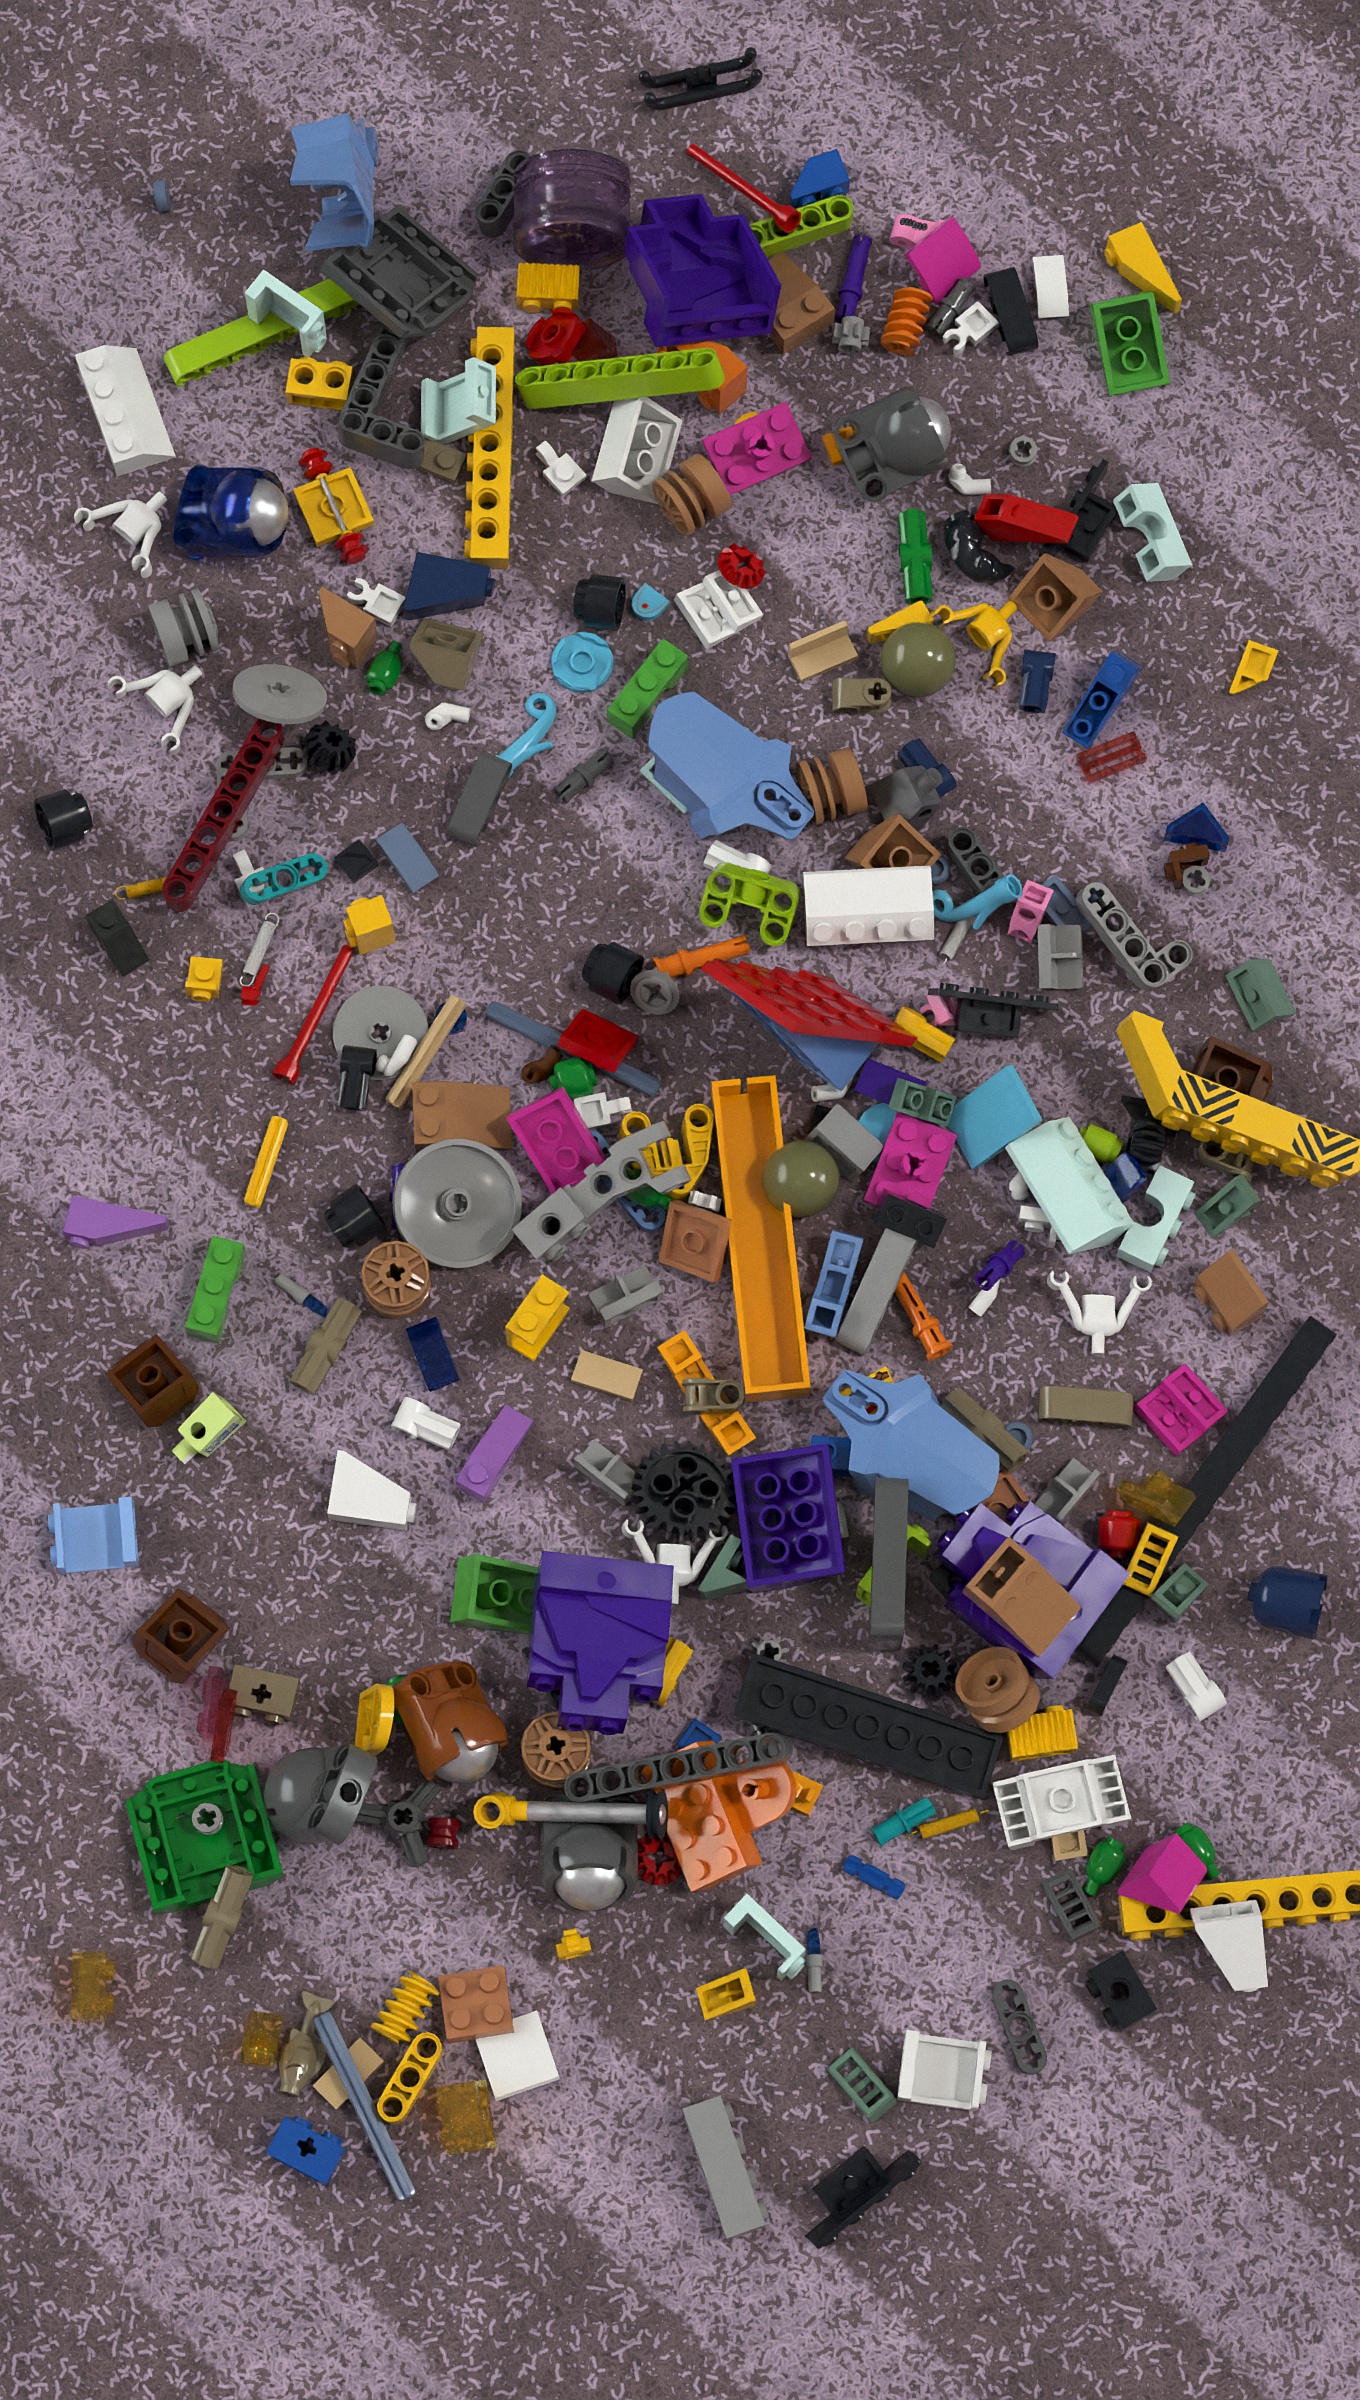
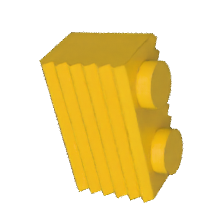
[516,262,580,313]
[1006,1705,1078,1762]

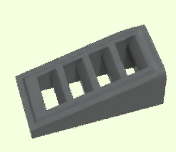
[1041,1868,1101,1943]

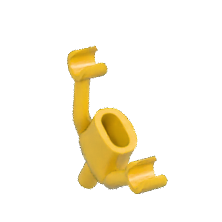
[930,601,1017,690]

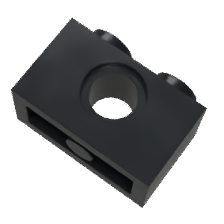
[871,1188,947,1248]
[1085,1951,1157,2032]

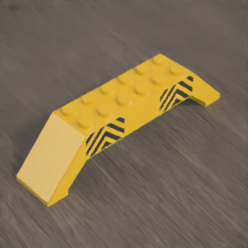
[1116,1010,1360,1189]

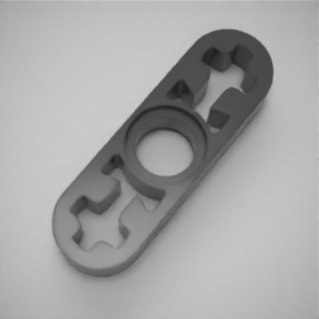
[992,1980,1047,2075]

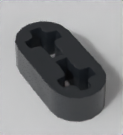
[1086,1654,1128,1716]

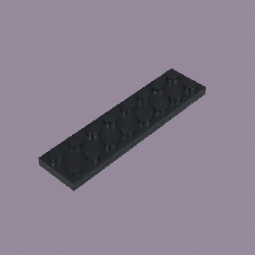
[732,1653,1004,1800]

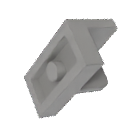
[1037,924,1084,990]
[804,1104,884,1182]
[589,1266,663,1328]
[573,1439,636,1506]
[1034,1458,1101,1524]

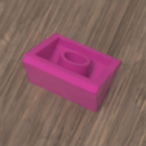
[1118,1833,1207,1914]

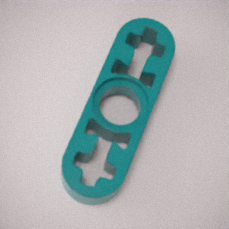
[240,853,328,905]

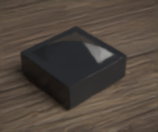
[334,839,379,884]

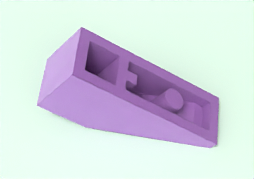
[63,1195,169,1249]
[456,1405,534,1504]

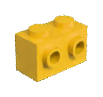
[343,895,395,955]

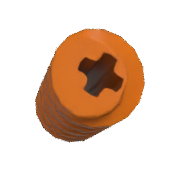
[880,287,933,357]

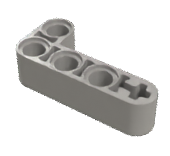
[1076,882,1193,991]
[835,1228,919,1355]

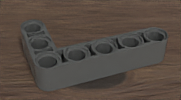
[338,323,425,469]
[867,1477,909,1651]

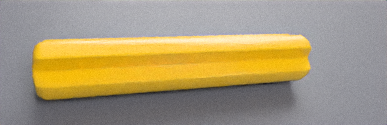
[244,1116,288,1208]

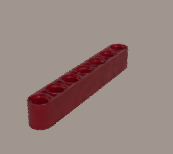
[162,718,285,912]

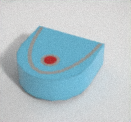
[632,583,669,621]

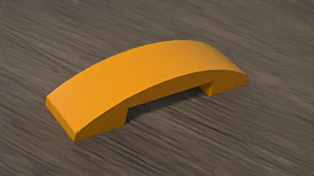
[657,1330,756,1456]

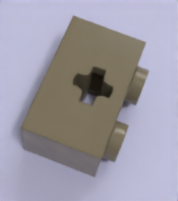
[225,1664,301,1725]

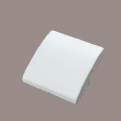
[674,570,763,650]
[475,2010,560,2101]

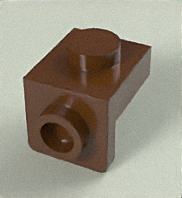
[1164,843,1210,890]

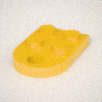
[355,1684,394,1756]

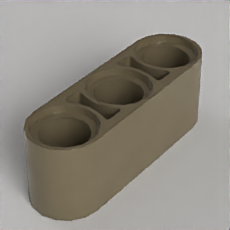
[1038,1386,1134,1430]

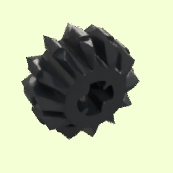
[302,720,356,776]
[1125,1119,1166,1174]
[902,1644,957,1700]

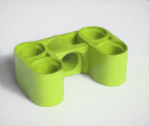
[699,862,801,946]

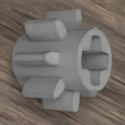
[832,316,870,354]
[749,1634,790,1664]

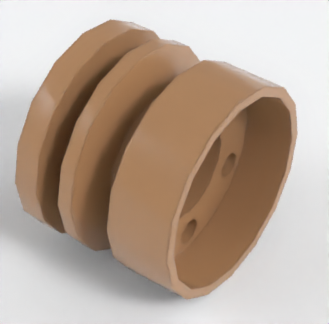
[652,453,732,537]
[796,747,868,825]
[361,1241,432,1319]
[521,1712,591,1790]

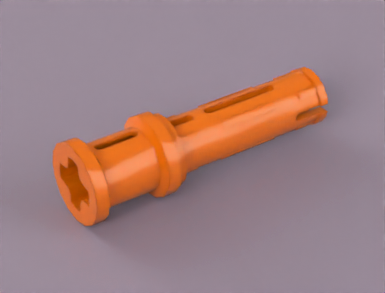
[652,935,750,978]
[894,1272,953,1361]

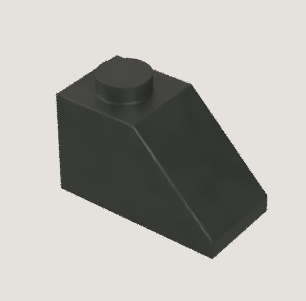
[86,899,149,977]

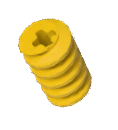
[370,1970,440,2045]

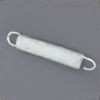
[240,913,279,986]
[939,915,977,967]

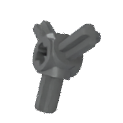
[355,1778,441,1867]

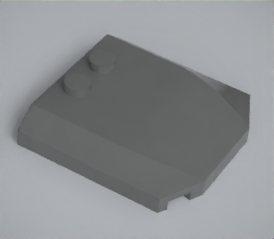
[320,205,478,339]

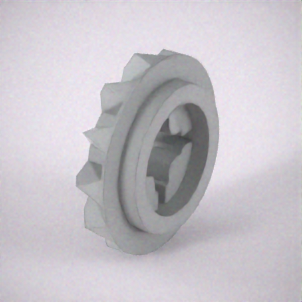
[630,967,681,1015]

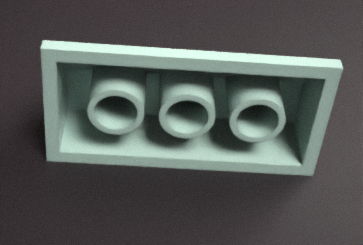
[1005,1117,1134,1254]

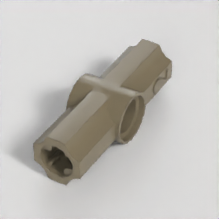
[290,1298,363,1396]
[940,1387,1029,1473]
[191,1864,254,1969]

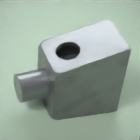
[868,766,943,832]

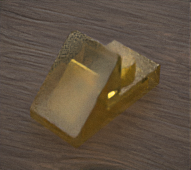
[240,2011,284,2067]

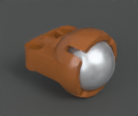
[392,1661,508,1784]

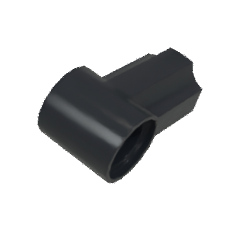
[338,1045,377,1111]

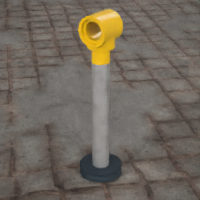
[473,1789,668,1839]

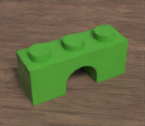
[607,639,688,739]
[185,1236,246,1344]

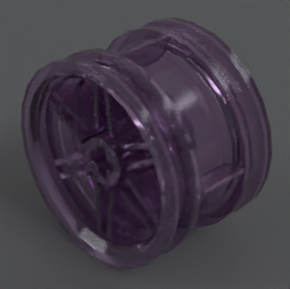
[513,149,631,270]

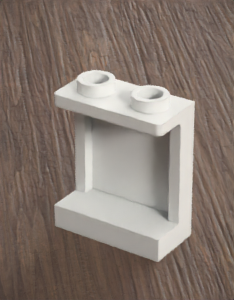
[897,2030,992,2111]

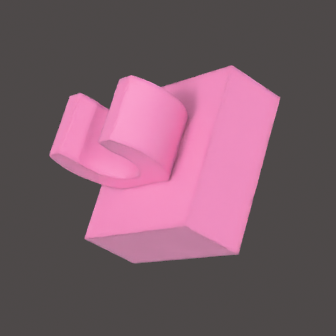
[920,995,957,1028]

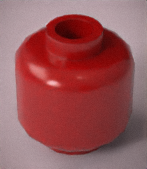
[1097,1510,1141,1557]

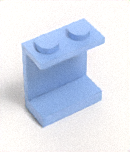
[48,1496,139,1574]

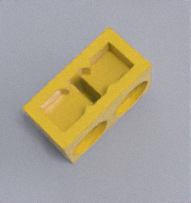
[285,357,354,411]

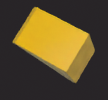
[696,1968,756,2020]

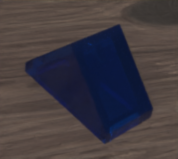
[1163,802,1229,852]

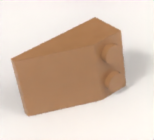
[768,251,835,354]
[412,1081,512,1153]

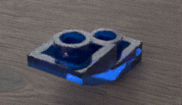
[1103,1152,1147,1204]
[406,1317,460,1392]

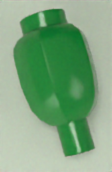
[366,641,402,696]
[625,1168,673,1211]
[1173,1822,1220,1880]
[1083,1836,1126,1897]

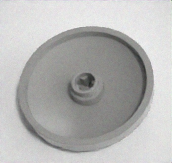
[392,1139,522,1269]

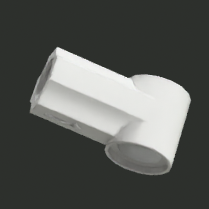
[703,840,772,878]
[391,1397,461,1451]
[1166,1651,1227,1722]

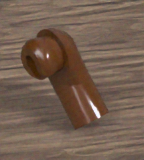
[522,1045,564,1084]

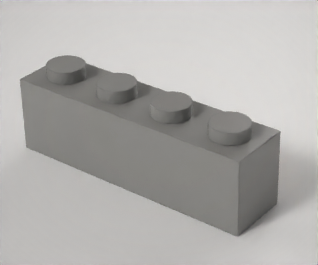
[682,2095,769,2241]

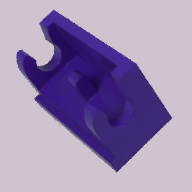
[854,1058,928,1105]

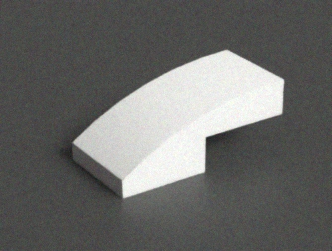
[1032,255,1069,319]

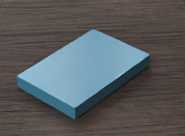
[948,1065,1043,1170]

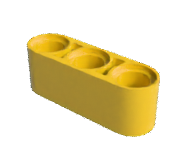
[377,2032,443,2125]

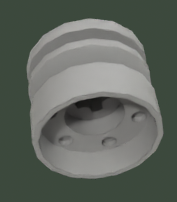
[147,588,220,667]

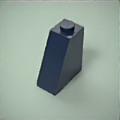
[403,552,495,620]

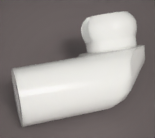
[425,703,471,730]
[811,1076,854,1102]
[969,1279,1000,1316]

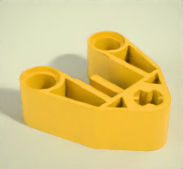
[618,1104,713,1202]

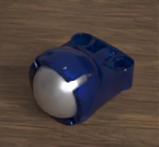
[173,464,288,560]

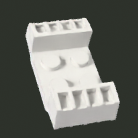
[992,1755,1131,1850]

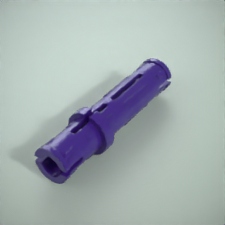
[835,234,872,324]

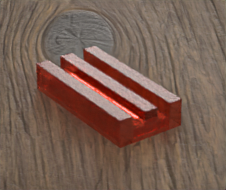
[1076,731,1147,784]
[210,1688,238,1763]

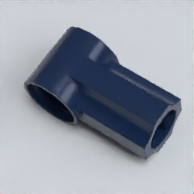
[1019,649,1056,713]
[897,738,957,798]

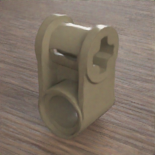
[832,677,892,715]
[1196,1140,1255,1183]
[682,1378,744,1415]

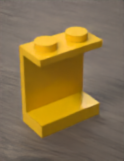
[505,1274,570,1362]

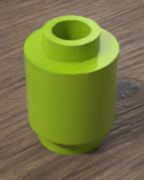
[1079,1123,1124,1165]

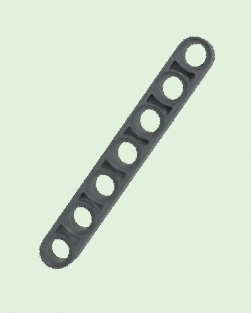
[564,1733,793,1803]

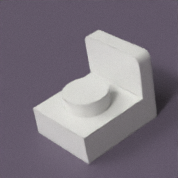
[1018,1205,1060,1248]

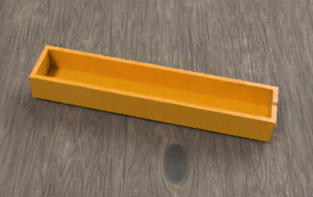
[711,1075,811,1403]

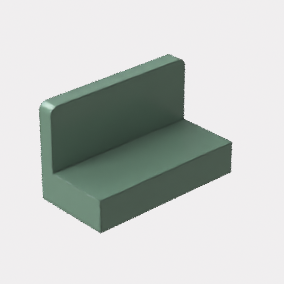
[1225,958,1296,1031]

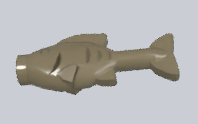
[279,1991,334,2097]

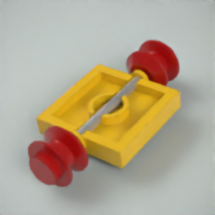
[293,448,375,564]

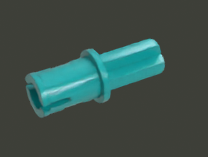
[871,1798,936,1847]

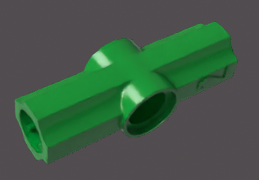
[898,509,933,605]

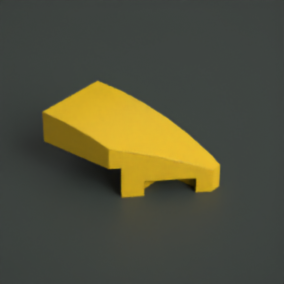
[1229,640,1278,695]

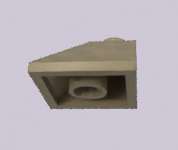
[409,618,484,691]

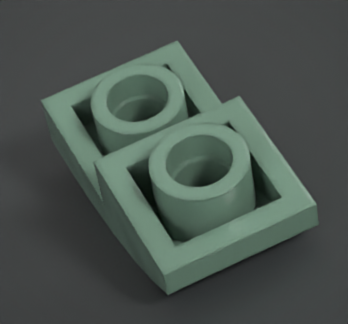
[888,1078,957,1127]

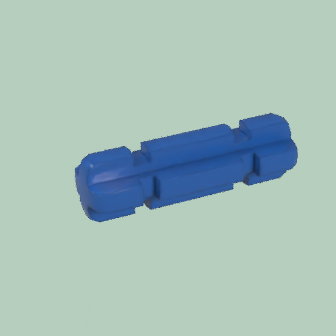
[843,1855,905,1899]

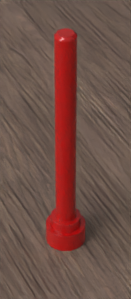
[687,144,801,233]
[272,945,354,1085]

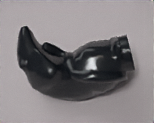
[944,510,1014,585]

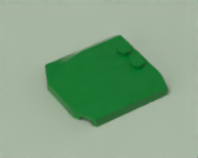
[125,1759,284,1914]

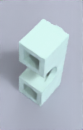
[1113,483,1192,582]
[1116,1165,1196,1273]

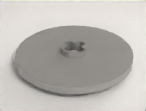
[232,664,327,724]
[333,986,429,1080]

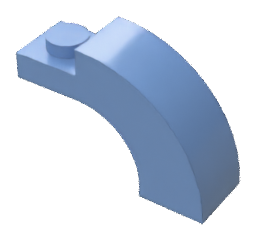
[804,1229,864,1337]

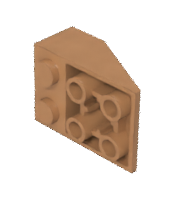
[962,1536,1082,1657]

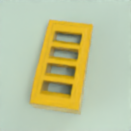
[866,601,934,644]
[1123,1523,1178,1597]

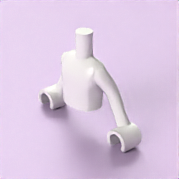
[74,491,167,578]
[108,665,202,755]
[1047,1271,1152,1356]
[622,1519,728,1606]

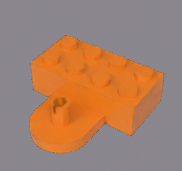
[643,1741,796,1892]

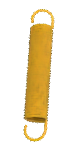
[115,877,167,899]
[908,1808,990,1839]

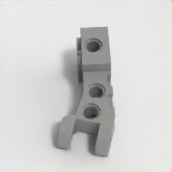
[511,1121,691,1262]

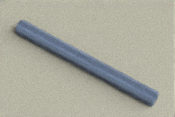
[486,1001,661,1097]
[313,2012,415,2201]

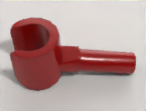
[241,964,270,1006]

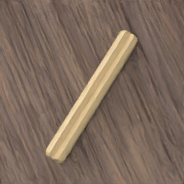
[386,995,466,1109]

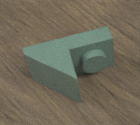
[1194,1174,1261,1239]
[698,1534,750,1600]
[1151,1563,1209,1623]

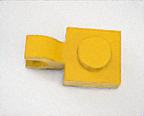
[556,1928,592,1962]

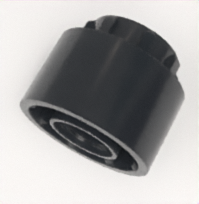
[573,574,626,631]
[34,789,93,851]
[582,942,644,1005]
[324,1183,387,1248]

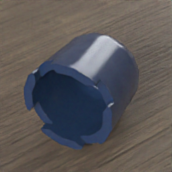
[1247,1566,1328,1640]

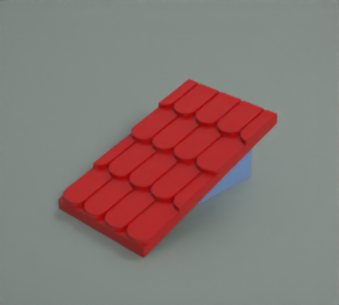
[700,958,918,1091]

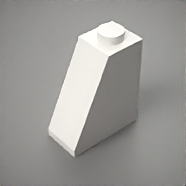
[327,1450,417,1531]
[1190,1900,1268,1992]

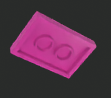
[701,402,812,496]
[506,1086,607,1194]
[862,1112,957,1208]

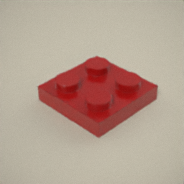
[557,1008,639,1073]

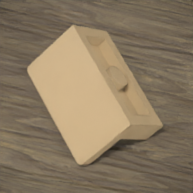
[788,620,858,683]

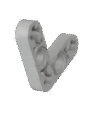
[216,747,308,841]

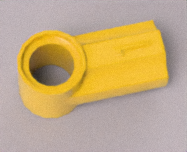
[894,1006,956,1063]
[652,1637,693,1708]

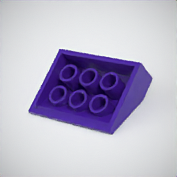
[731,1443,846,1594]

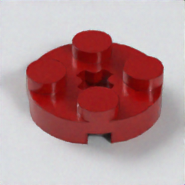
[526,307,586,365]

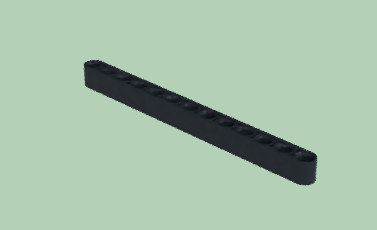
[1074,1315,1337,1668]

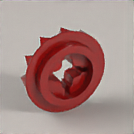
[717,543,766,589]
[638,1833,683,1885]

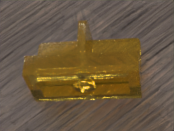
[1115,1470,1196,1527]

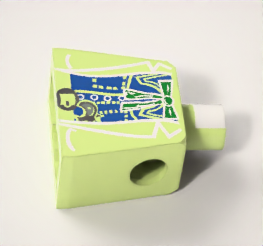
[172,1392,247,1464]

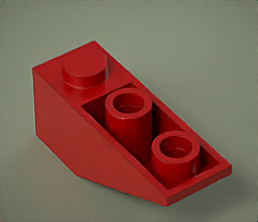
[974,494,1079,543]

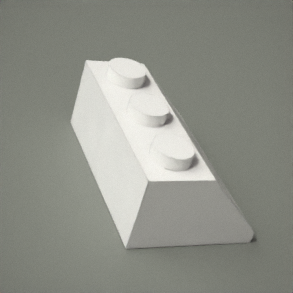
[592,397,683,504]

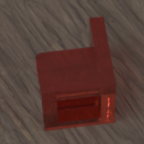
[572,318,617,362]

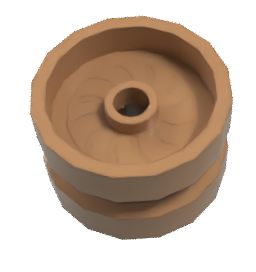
[955,1647,1040,1733]

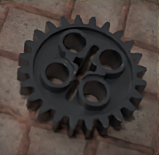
[631,1441,736,1542]

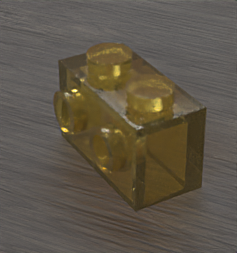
[71,1951,115,2023]
[435,2080,497,2155]

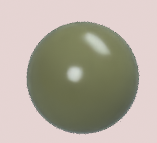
[880,622,956,698]
[762,1140,840,1218]

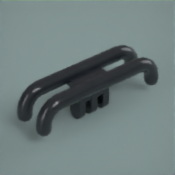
[638,47,763,110]

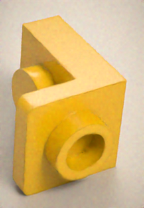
[185,956,223,1002]

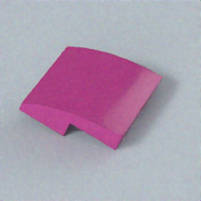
[904,216,981,305]
[1133,1364,1228,1457]

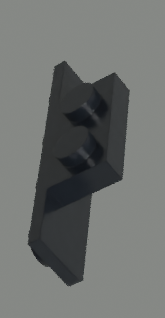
[1039,459,1118,562]
[928,983,1058,1038]
[805,2146,922,2249]

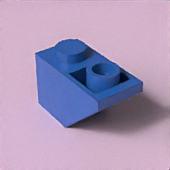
[790,149,850,209]

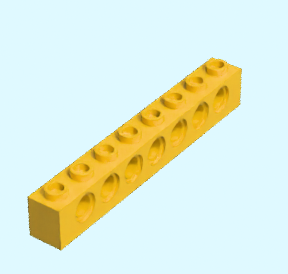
[465,327,515,569]
[1118,1870,1360,1941]

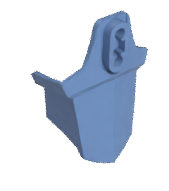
[290,113,379,251]
[648,692,814,840]
[823,1370,1000,1522]

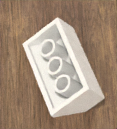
[75,345,176,477]
[803,866,934,946]

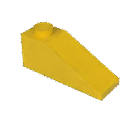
[1104,222,1182,313]

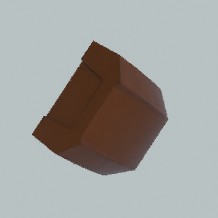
[1190,1036,1273,1102]
[105,1335,199,1427]
[132,1588,230,1684]

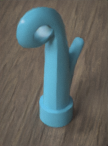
[495,693,557,778]
[933,874,1022,930]

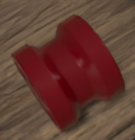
[426,1817,461,1850]

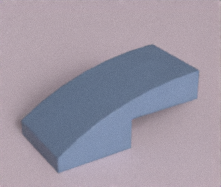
[375,822,439,893]

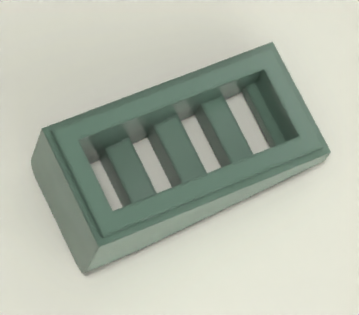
[827,2048,897,2124]

